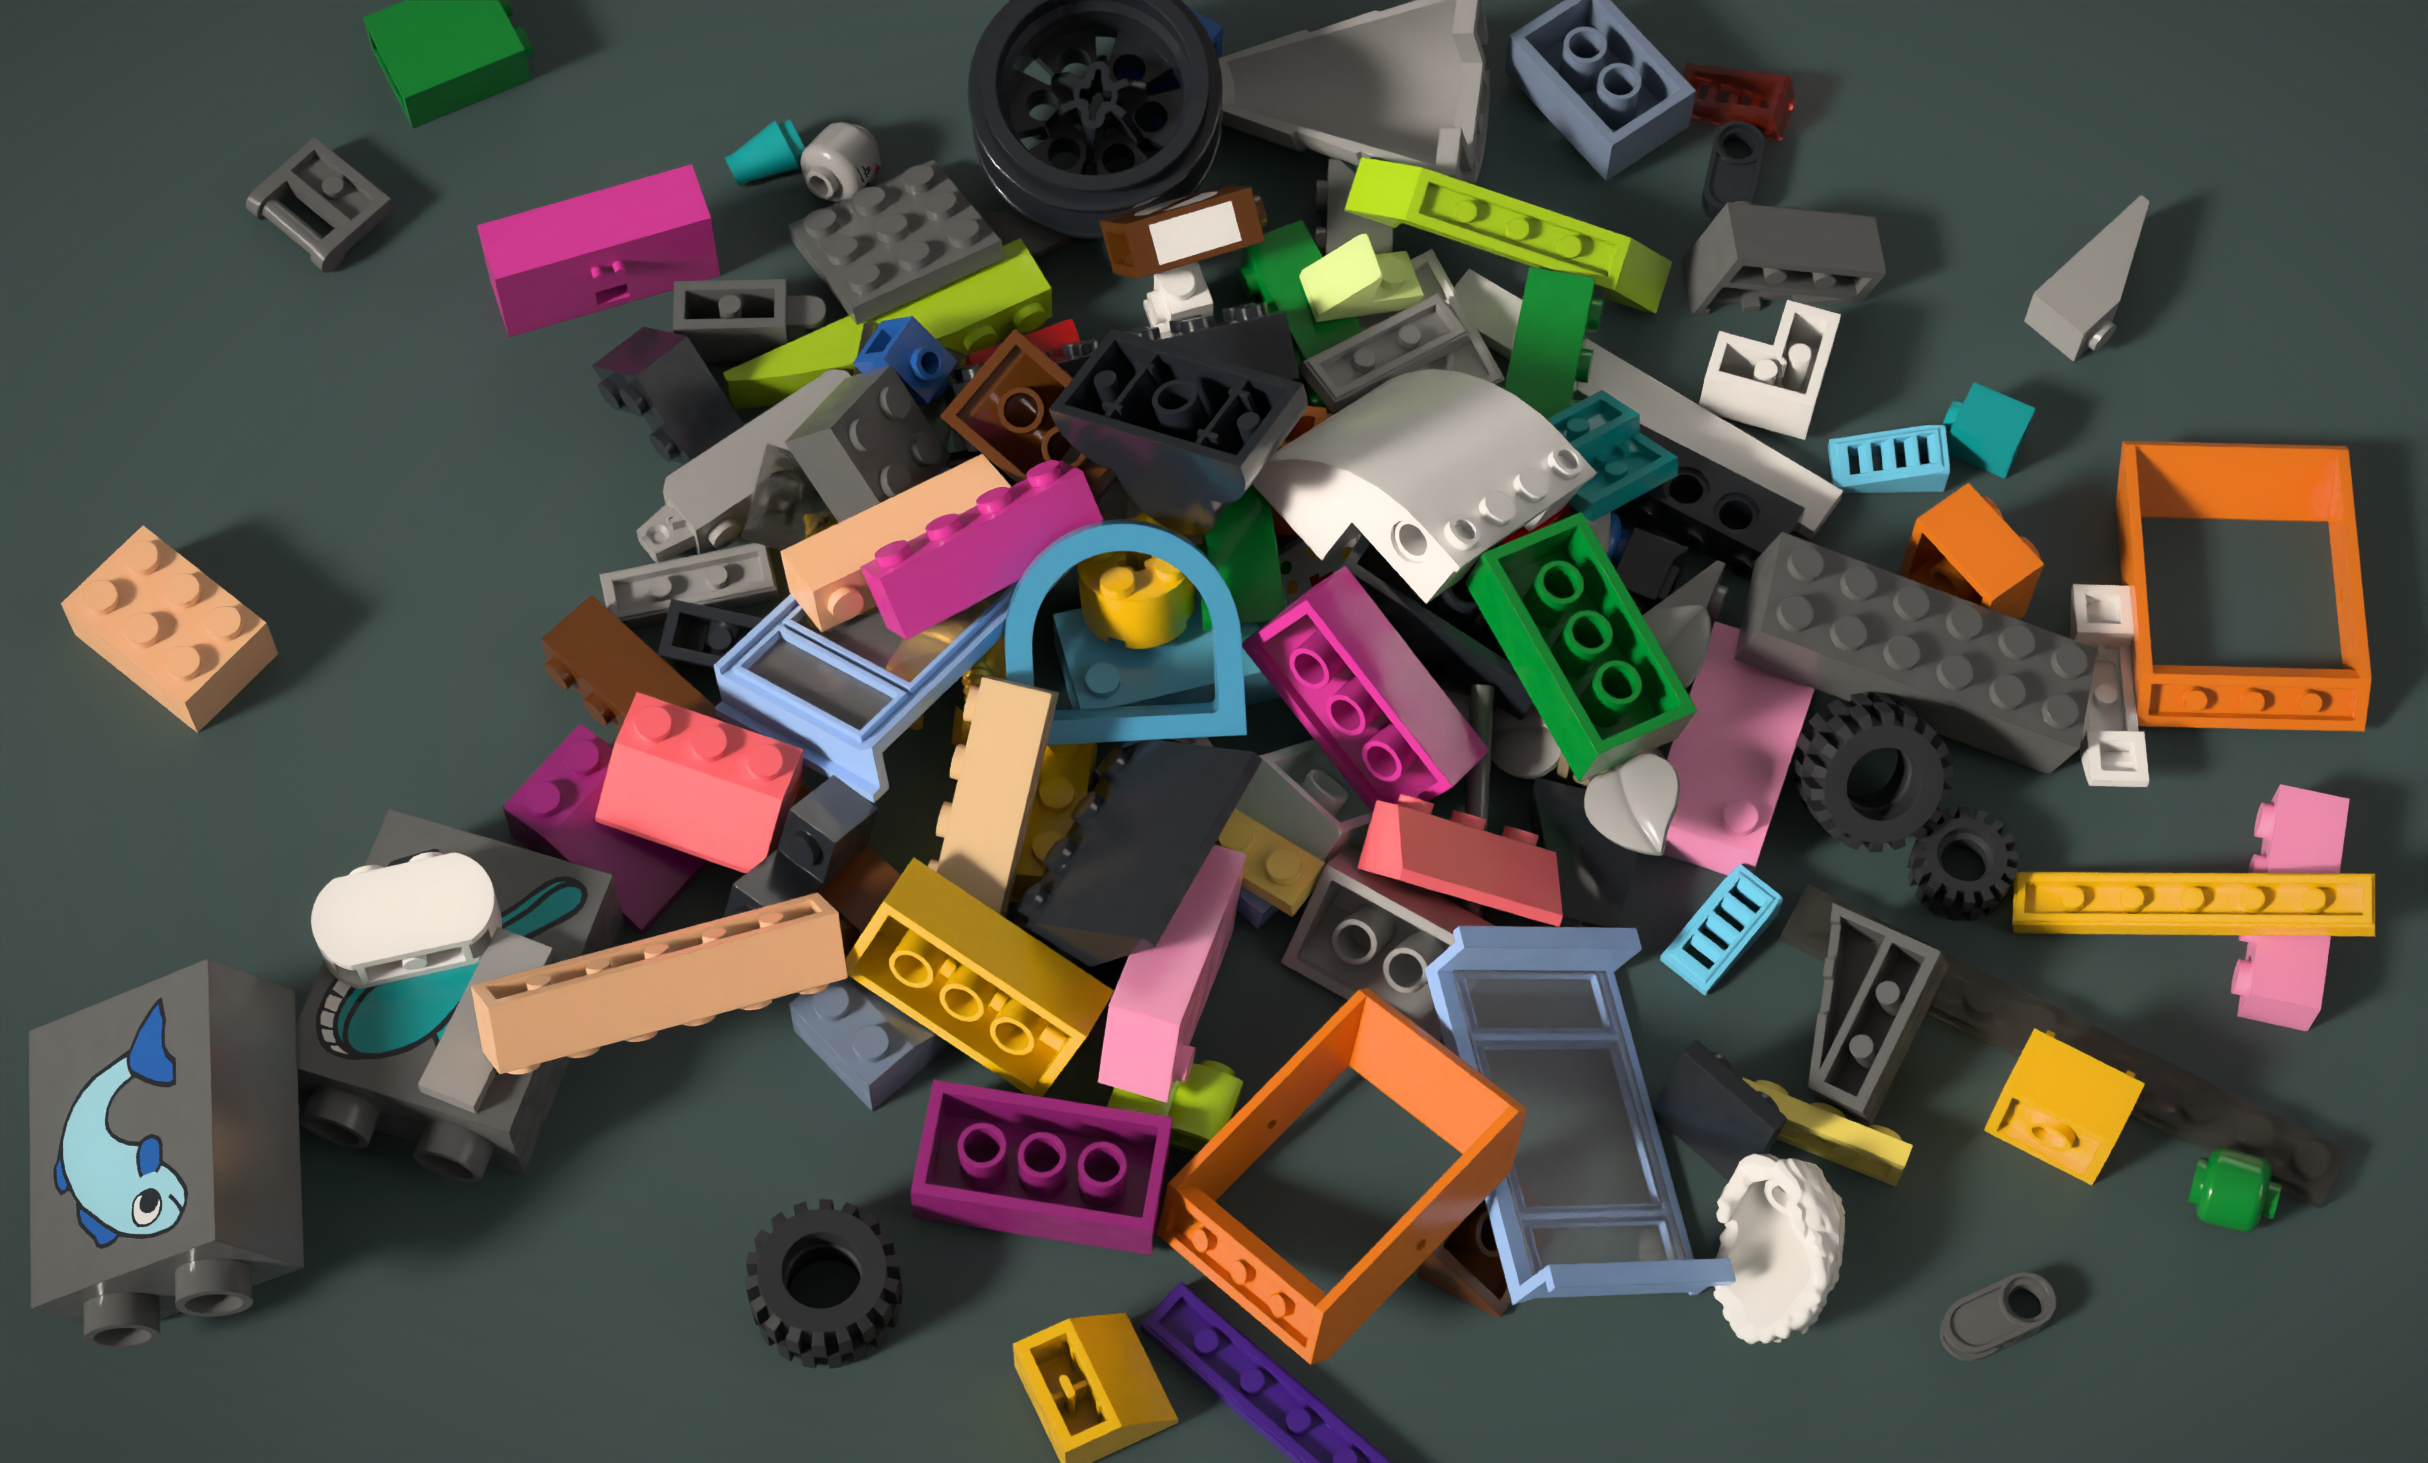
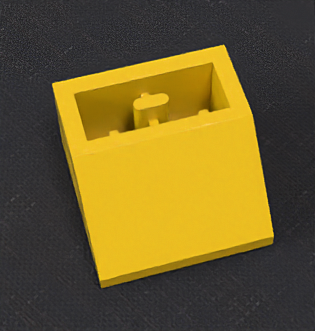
[1013,1312,1178,1463]

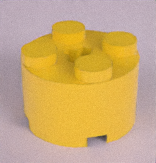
[1077,512,1197,649]

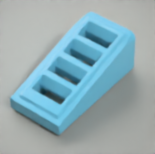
[1828,425,1950,493]
[1660,864,1783,996]

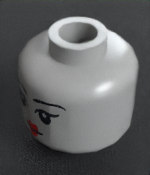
[800,122,882,203]

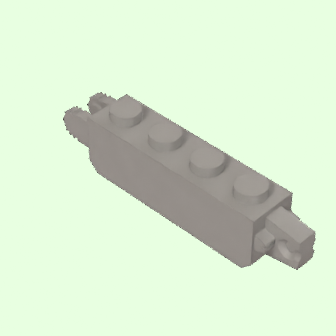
[636,369,851,563]

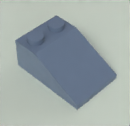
[789,975,951,1112]

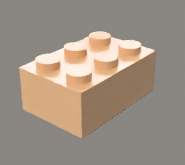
[61,526,278,733]

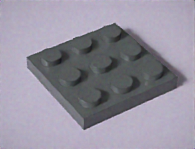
[787,160,1006,325]

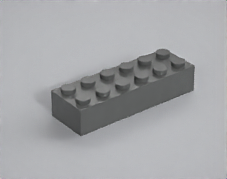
[1734,532,2097,774]

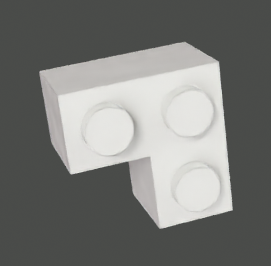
[1699,300,1841,440]

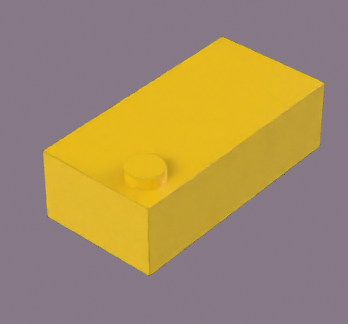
[845,857,1114,1097]

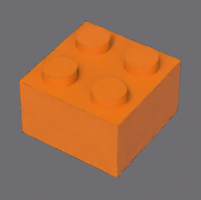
[1899,483,2044,620]

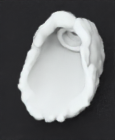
[1713,1154,1845,1344]

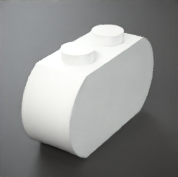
[311,852,502,989]

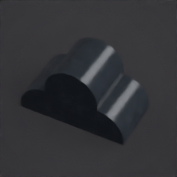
[1049,329,1308,535]

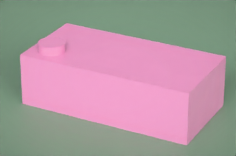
[1663,621,1815,876]
[1098,845,1247,1103]

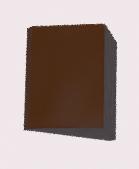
[1417,1178,1549,1318]

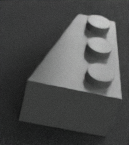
[1681,201,1886,316]
[1808,903,1949,1126]

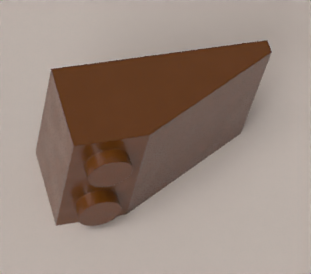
[940,328,1118,505]

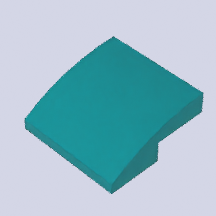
[1546,390,1678,522]

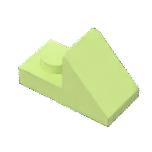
[1299,233,1424,322]

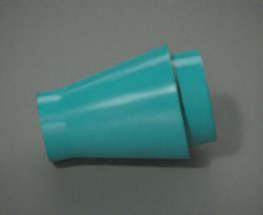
[724,119,805,187]

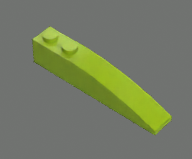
[722,238,1052,409]

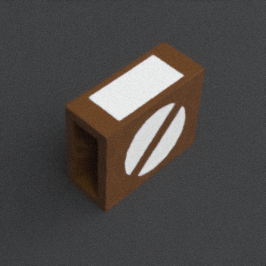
[1099,184,1267,279]

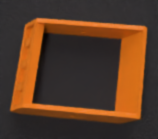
[2116,441,2372,732]
[1156,988,1528,1365]

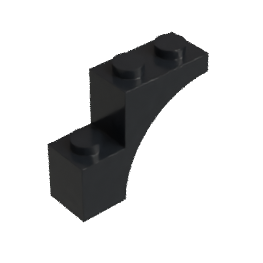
[723,775,879,918]

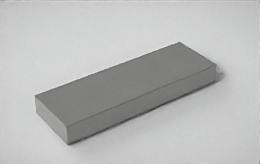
[1300,293,1470,413]
[599,541,779,629]
[418,927,555,1114]

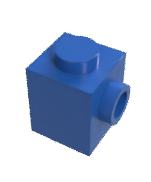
[853,316,958,405]

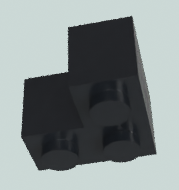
[592,326,744,464]

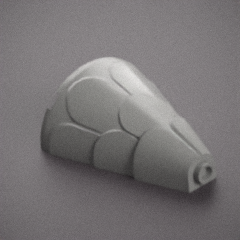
[1219,0,1490,183]

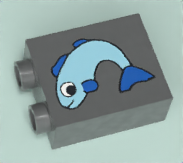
[29,958,304,1350]

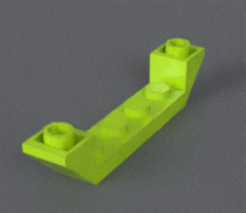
[1344,157,1672,315]

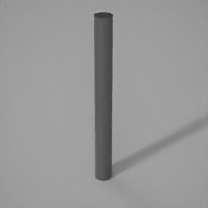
[1460,685,1495,919]

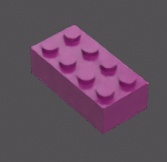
[910,1080,1173,1256]

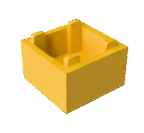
[1984,1028,2145,1185]

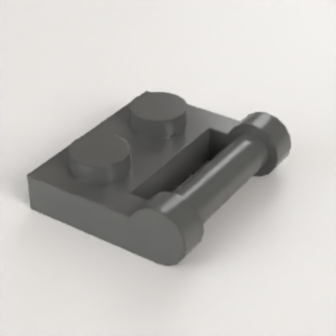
[246,137,394,273]

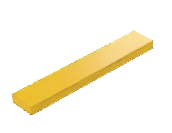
[2012,872,2375,936]

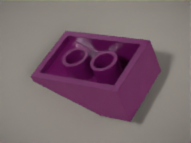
[502,723,710,935]

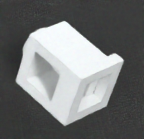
[1143,262,1213,333]

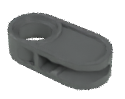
[1939,1272,2056,1362]

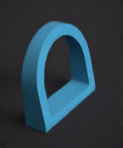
[1005,519,1247,745]

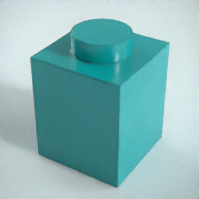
[1942,382,2036,479]

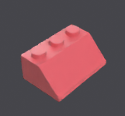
[595,692,804,874]
[1357,794,1563,927]

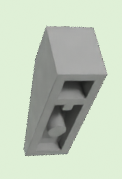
[2024,195,2150,362]

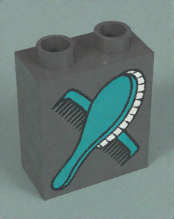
[296,809,625,1183]

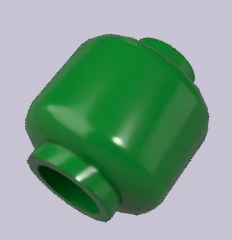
[2188,1147,2282,1234]

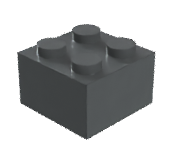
[785,364,951,523]

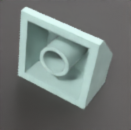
[1235,739,1373,864]

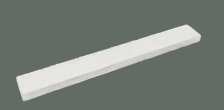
[1454,269,1843,540]

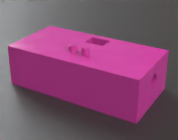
[477,164,720,337]

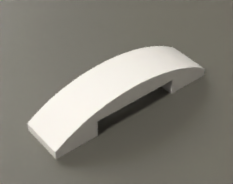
[2070,584,2149,787]

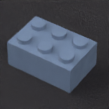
[1505,0,1696,181]

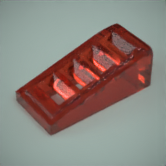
[1683,62,1795,141]

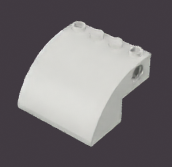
[1252,369,1597,604]

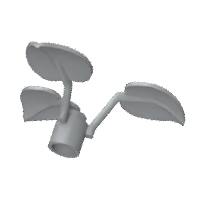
[1491,605,1711,856]

